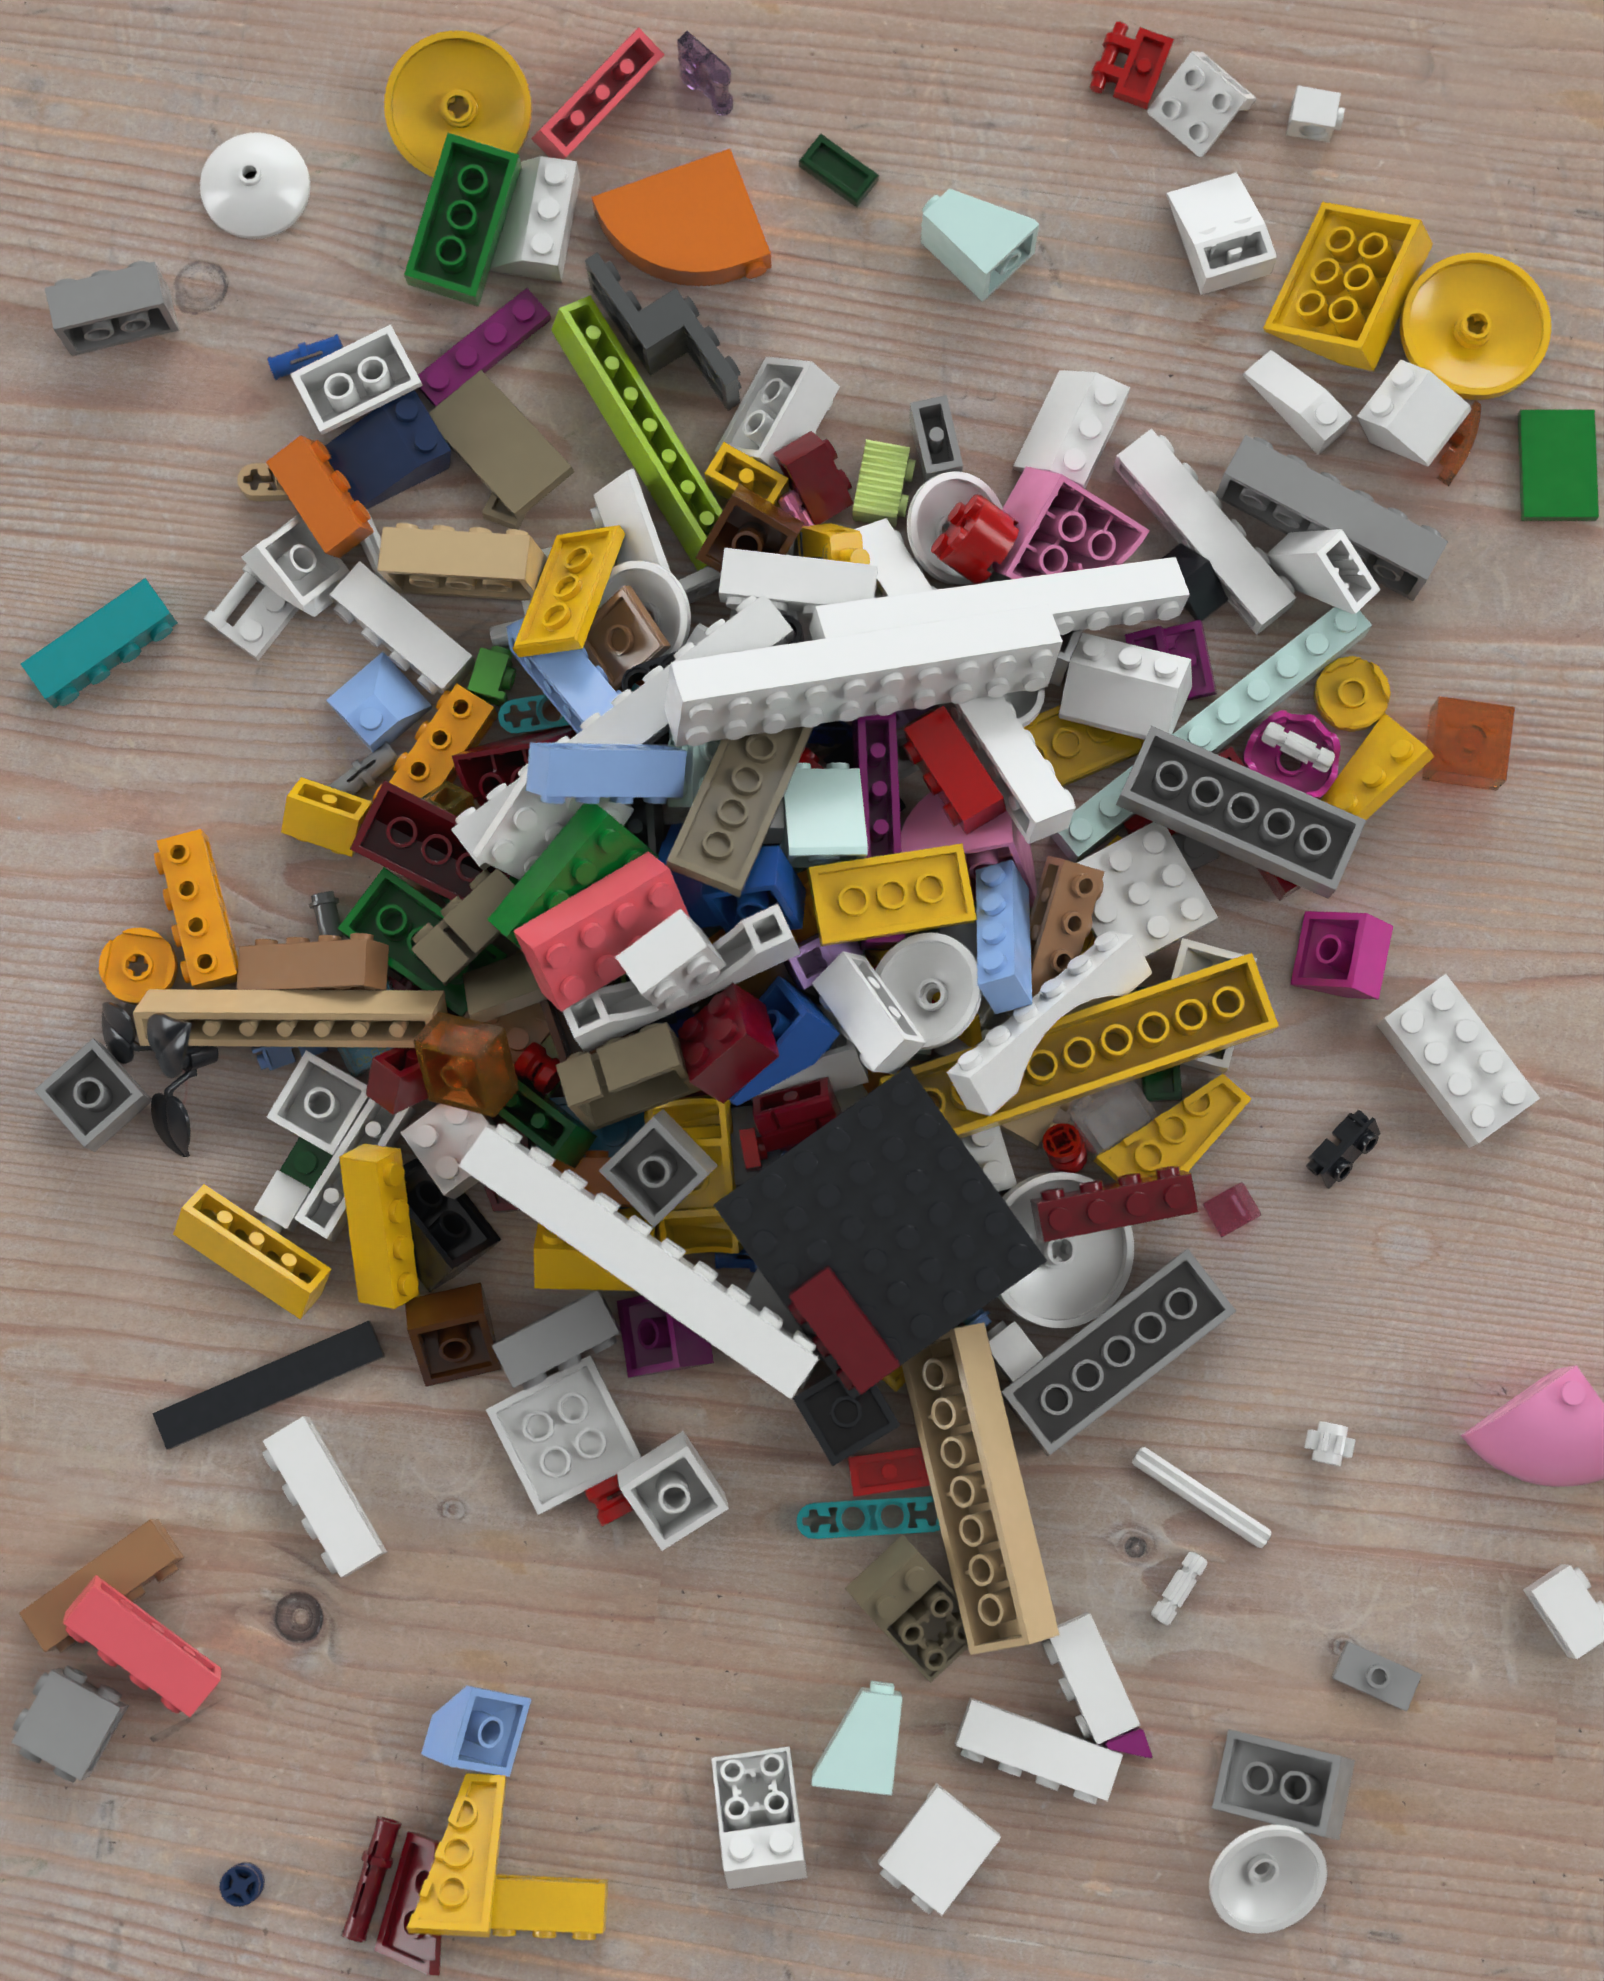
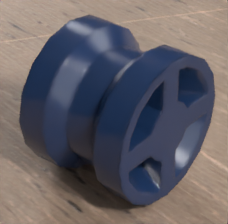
[220,1862,265,1907]

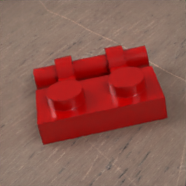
[1089,21,1174,110]

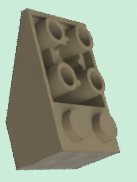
[845,1534,968,1683]

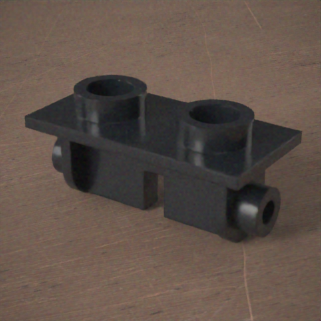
[1306,1110,1381,1189]

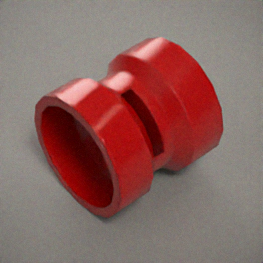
[513,1042,560,1096]
[1042,1123,1088,1173]
[584,1474,634,1527]

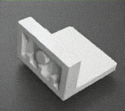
[1147,51,1257,157]

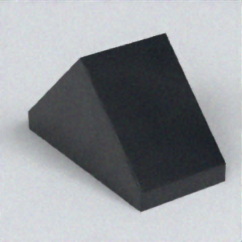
[1161,543,1229,621]

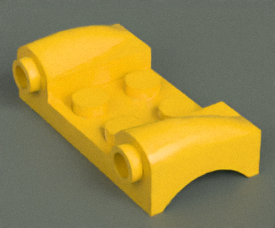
[644,1095,744,1255]

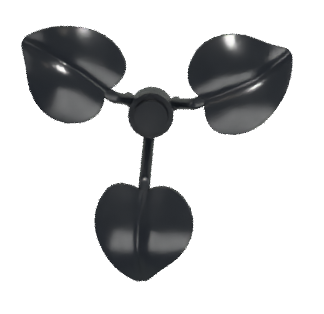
[102,1002,219,1157]

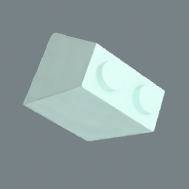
[921,188,1039,302]
[780,762,868,868]
[811,1681,902,1795]

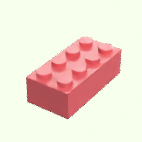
[514,852,690,1012]

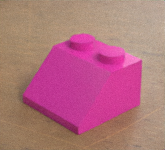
[1290,911,1393,1000]

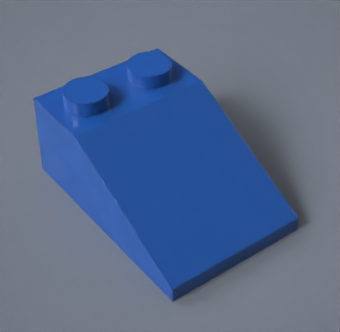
[729,976,840,1106]

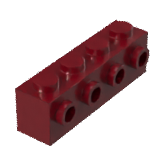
[1030,1166,1198,1242]

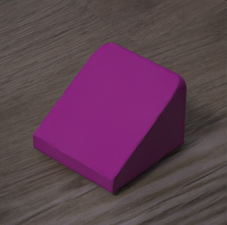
[1103,1727,1153,1759]

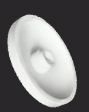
[998,1171,1134,1328]

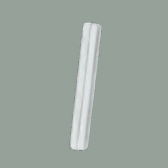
[1132,1447,1272,1548]

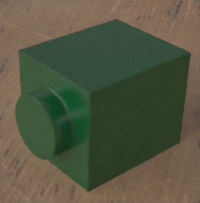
[280,1137,333,1189]

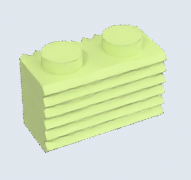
[852,439,916,528]

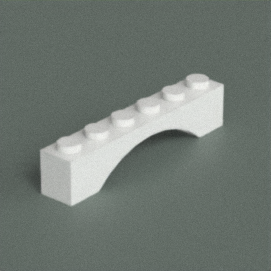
[563,904,801,1052]
[947,931,1152,1116]

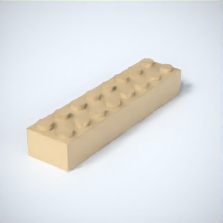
[902,1323,1060,1655]

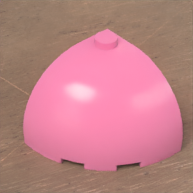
[992,466,1150,579]
[901,792,1037,908]
[1461,1365,1604,1487]

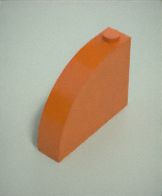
[592,148,772,286]

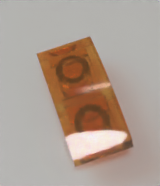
[1437,400,1481,486]

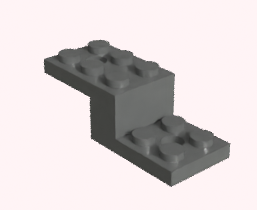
[585,252,742,411]

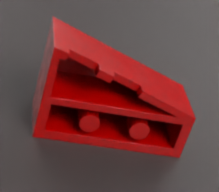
[903,705,1006,835]

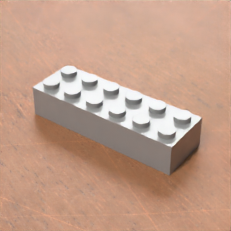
[1216,435,1448,601]
[1116,726,1367,899]
[1001,1249,1236,1456]

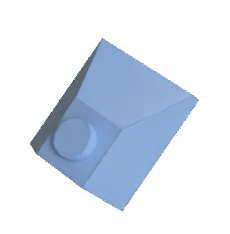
[326,652,433,752]
[421,1685,531,1777]

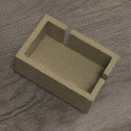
[411,868,515,986]
[556,1022,700,1132]

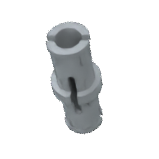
[327,741,399,795]

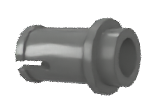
[309,891,344,937]

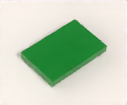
[1518,409,1599,521]

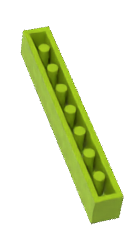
[551,295,723,571]

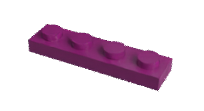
[418,288,552,407]

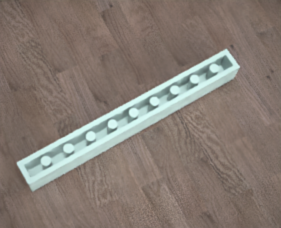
[1051,607,1372,863]

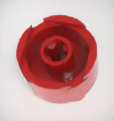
[931,494,1019,584]

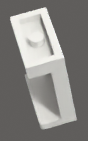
[878,1783,1001,1915]

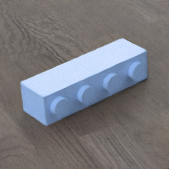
[506,618,622,734]
[526,743,687,804]
[976,859,1032,1014]

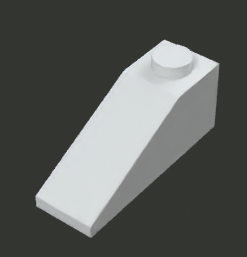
[1243,350,1352,455]

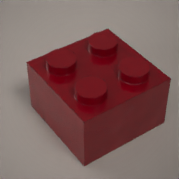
[677,982,779,1104]

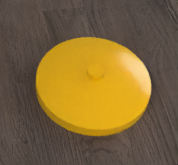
[384,30,532,178]
[1400,253,1551,400]

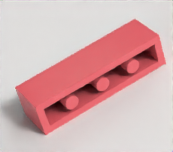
[531,27,665,159]
[63,1575,221,1717]

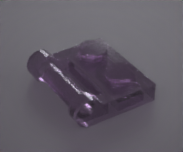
[677,31,734,116]

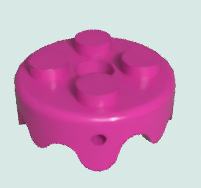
[1243,710,1341,799]

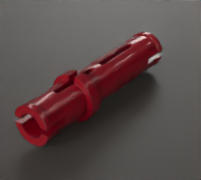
[341,1816,402,1942]

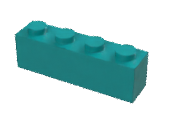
[21,578,178,709]

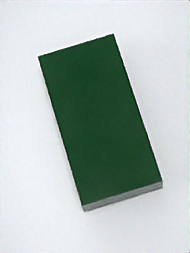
[799,133,879,208]

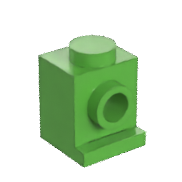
[467,646,516,707]

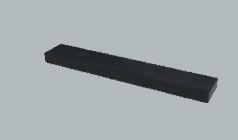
[152,1321,385,1450]

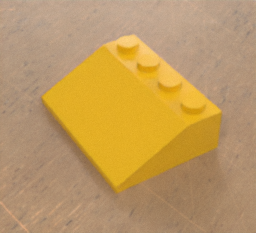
[1263,202,1433,371]

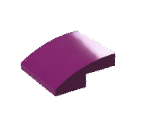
[1125,620,1217,701]

